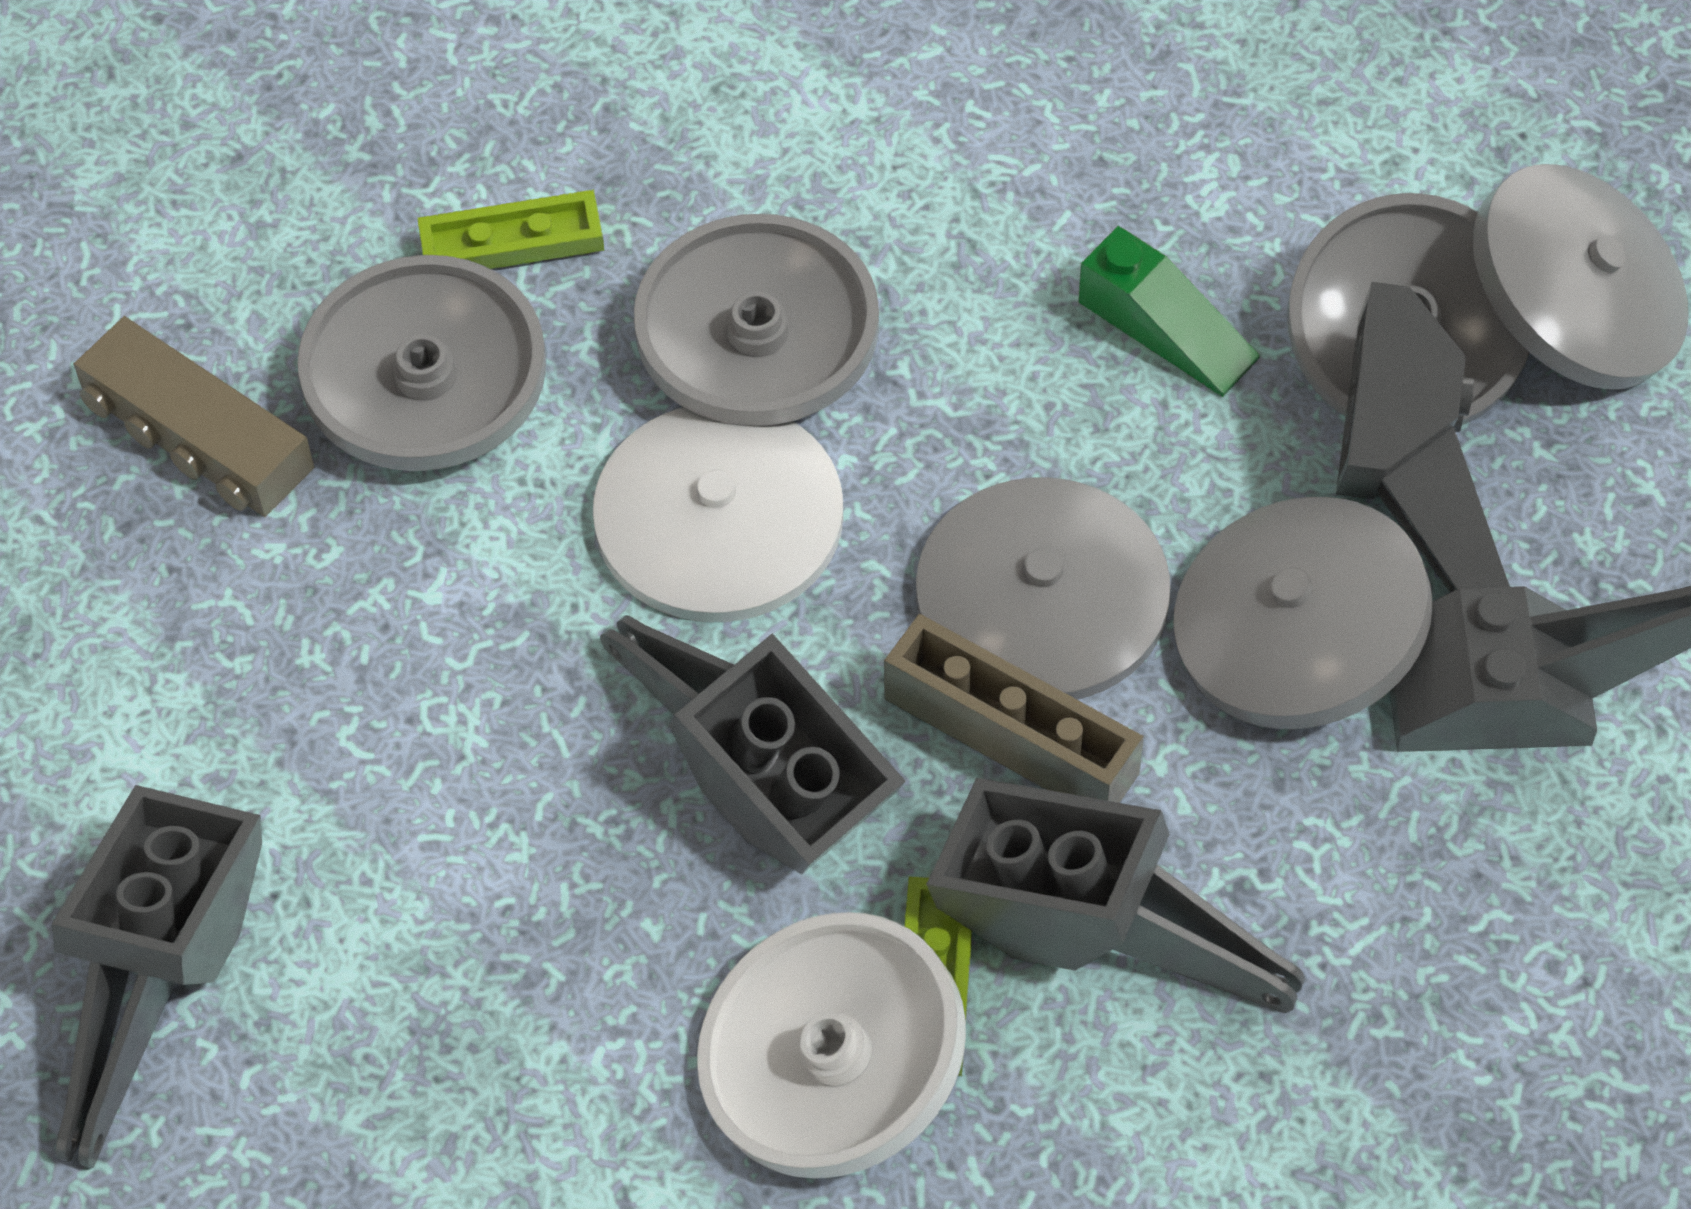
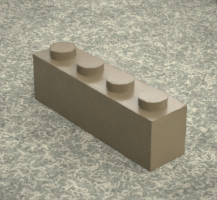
[74,316,315,517]
[884,613,1144,803]

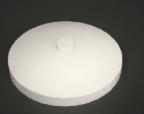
[593,407,843,622]
[697,912,966,1178]

